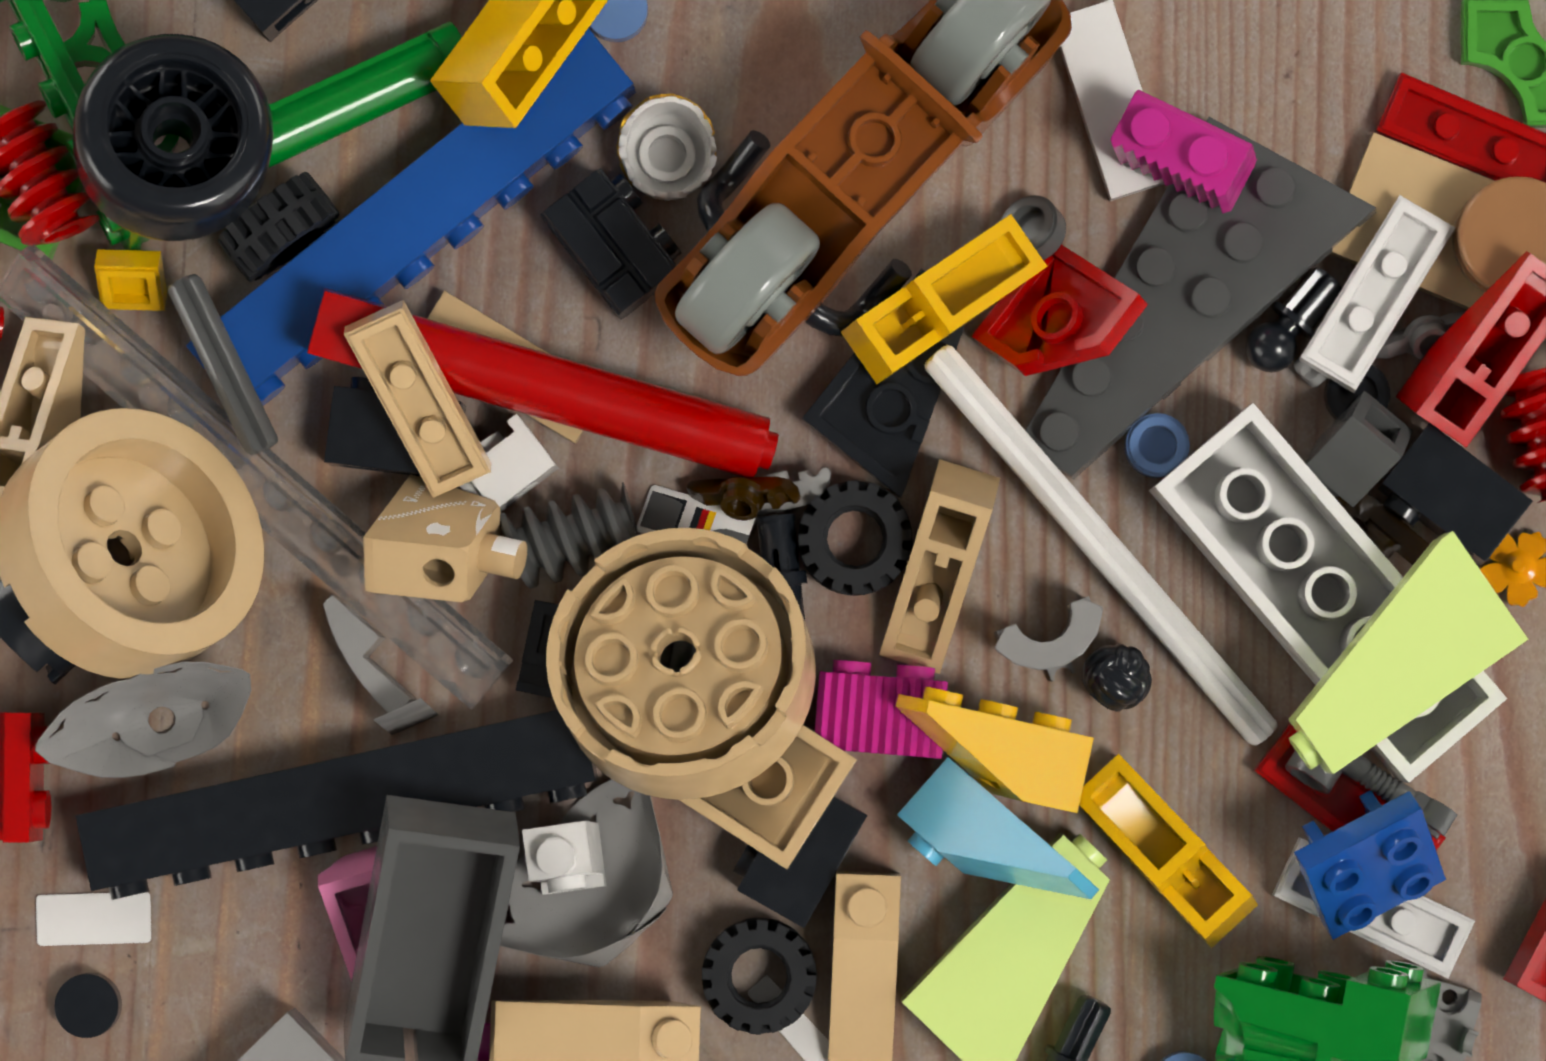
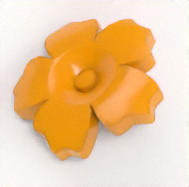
[1480,532,1546,607]

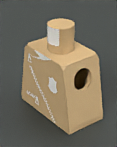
[363,474,527,602]

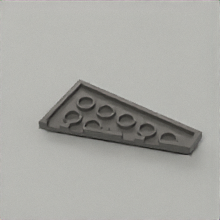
[1025,117,1376,479]

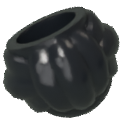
[1082,643,1152,712]

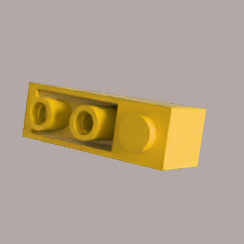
[896,686,1094,813]

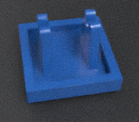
[1294,790,1446,940]

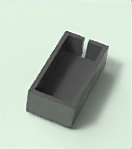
[343,795,520,1061]

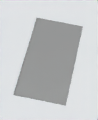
[373,698,438,735]

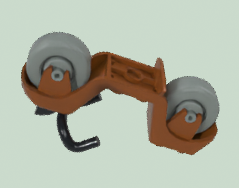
[655,0,1072,376]

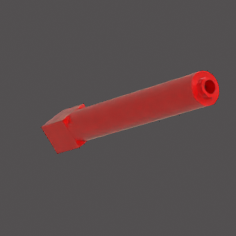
[307,288,779,478]

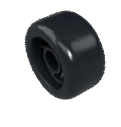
[73,34,274,241]

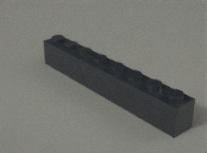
[75,710,599,900]

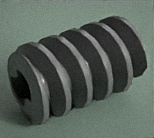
[500,482,638,589]

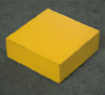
[94,249,167,311]

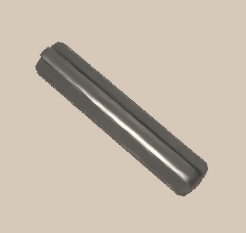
[168,274,278,455]

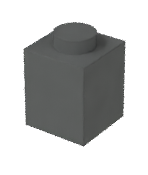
[1306,390,1413,507]

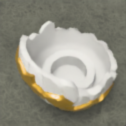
[616,94,717,201]

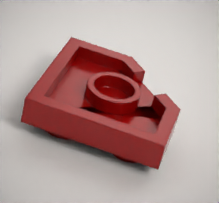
[971,244,1148,376]

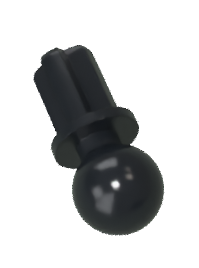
[1246,267,1342,373]

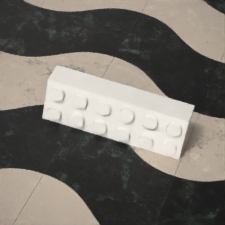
[1148,403,1508,783]

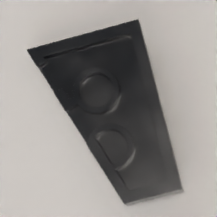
[802,269,966,498]

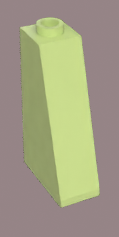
[1288,531,1529,774]
[901,833,1110,1061]

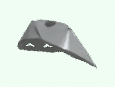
[35,662,252,778]
[500,779,673,968]

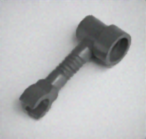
[1285,751,1457,839]

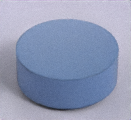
[589,0,648,42]
[1124,413,1190,478]

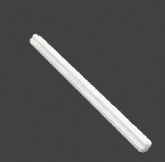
[924,345,1278,746]

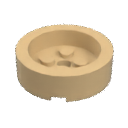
[0,408,264,679]
[546,528,816,800]

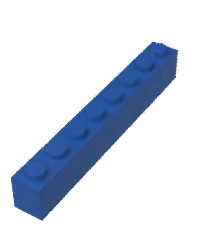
[186,28,636,406]

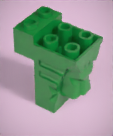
[1214,956,1441,1061]

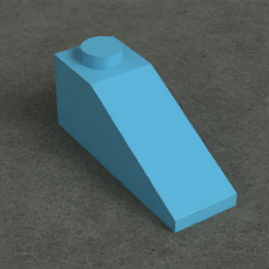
[897,757,1099,899]

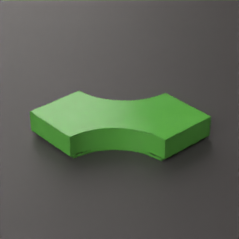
[1461,0,1546,128]

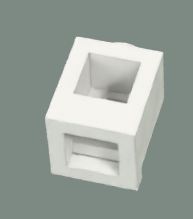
[460,414,559,513]
[522,821,607,895]

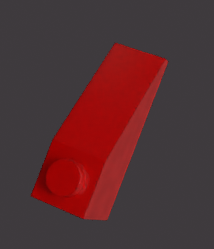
[1396,251,1546,448]

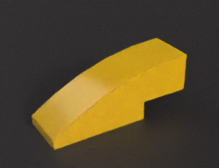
[841,214,1048,384]
[1079,754,1258,948]

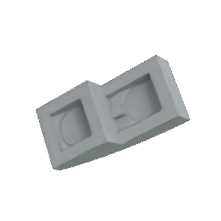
[323,594,416,712]

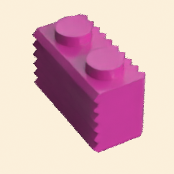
[1111,90,1257,214]
[815,660,948,759]

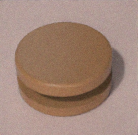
[1452,176,1546,293]

